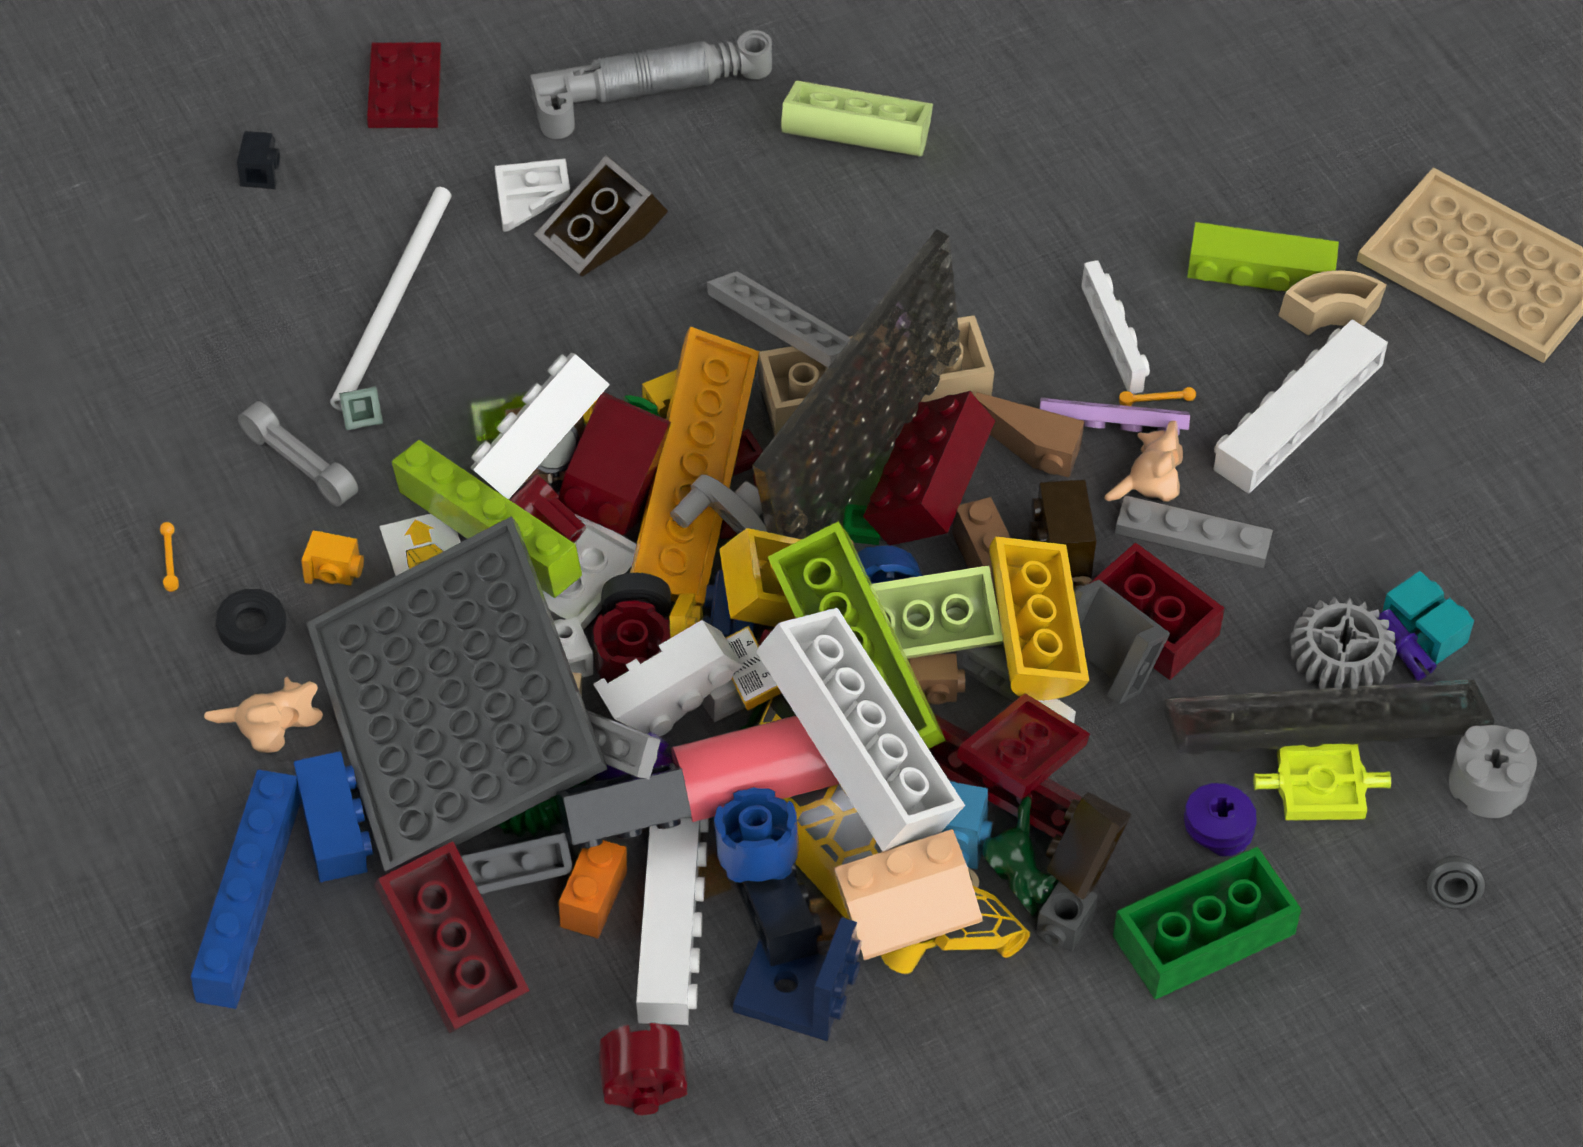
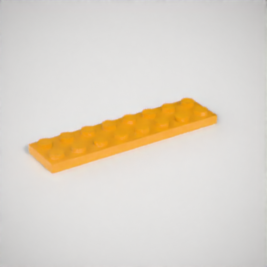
[630,326,760,606]

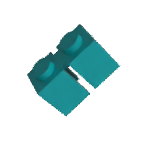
[1382,571,1474,664]

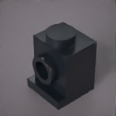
[237,131,280,189]

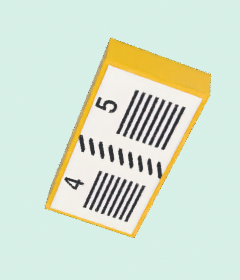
[726,626,782,710]

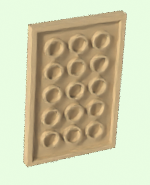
[1357,168,1583,363]

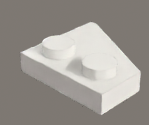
[495,159,570,232]

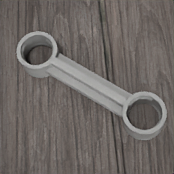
[238,401,358,507]

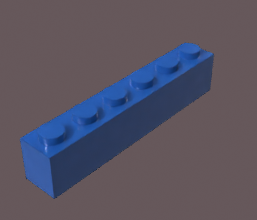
[191,769,301,1009]

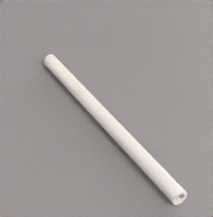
[330,187,451,411]

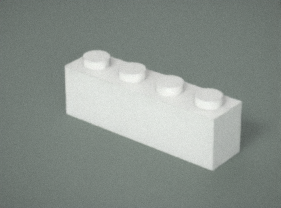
[470,353,610,499]

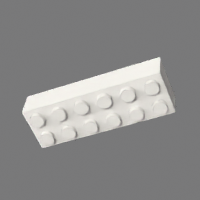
[756,608,965,851]

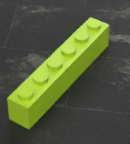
[391,440,582,598]

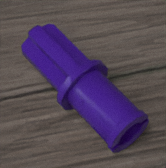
[1378,609,1437,681]

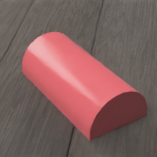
[671,716,839,822]

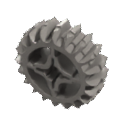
[1290,597,1396,696]

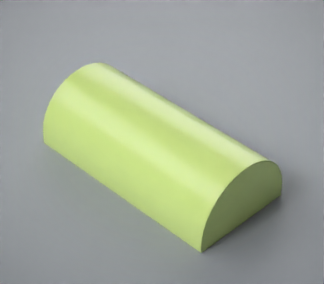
[781,81,933,157]
[872,565,1003,659]

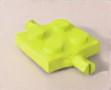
[1253,744,1391,820]

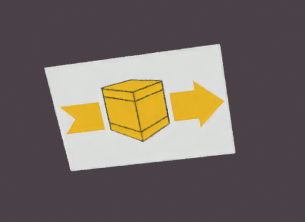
[379,514,461,576]

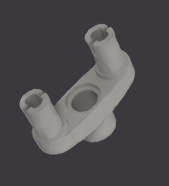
[670,474,770,534]

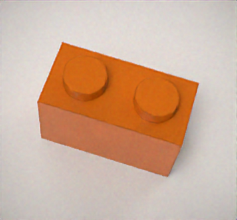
[559,840,627,939]

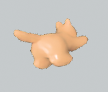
[1104,420,1183,502]
[204,677,323,753]

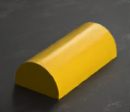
[989,536,1089,701]

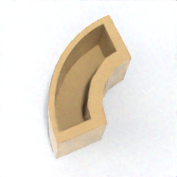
[1279,270,1387,336]

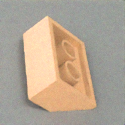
[834,829,983,960]

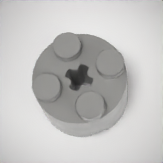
[1449,725,1537,818]

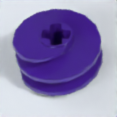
[1183,783,1257,856]

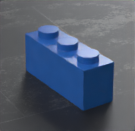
[293,751,373,882]

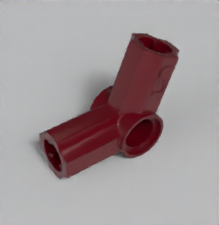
[509,474,586,543]

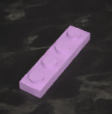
[1039,398,1190,435]

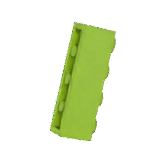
[1187,222,1339,292]

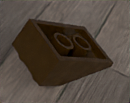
[534,155,668,277]

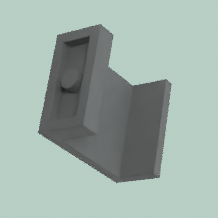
[1074,579,1170,704]

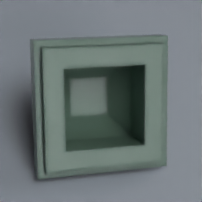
[339,386,383,430]

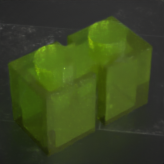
[467,391,528,442]

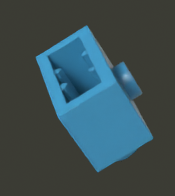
[938,781,992,869]

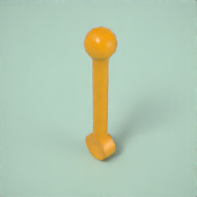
[1119,387,1196,406]
[159,522,179,592]

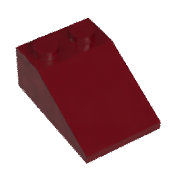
[558,392,671,536]

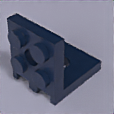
[733,917,862,1041]

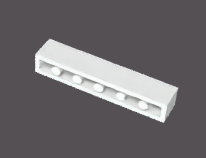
[1213,319,1388,494]
[636,816,709,1025]

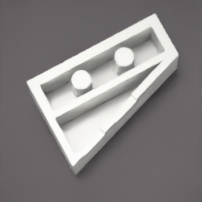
[593,620,743,736]

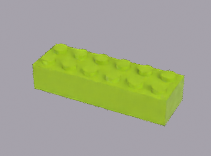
[768,521,946,749]

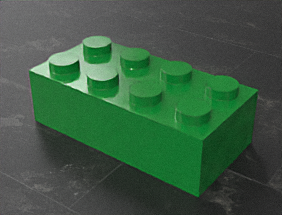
[1113,846,1302,1000]

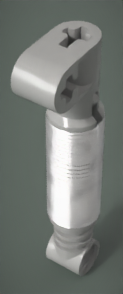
[530,30,772,139]

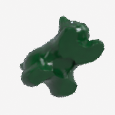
[982,796,1059,917]

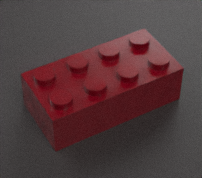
[863,391,995,546]
[374,841,530,1034]

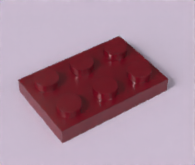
[367,42,442,128]
[956,693,1090,799]

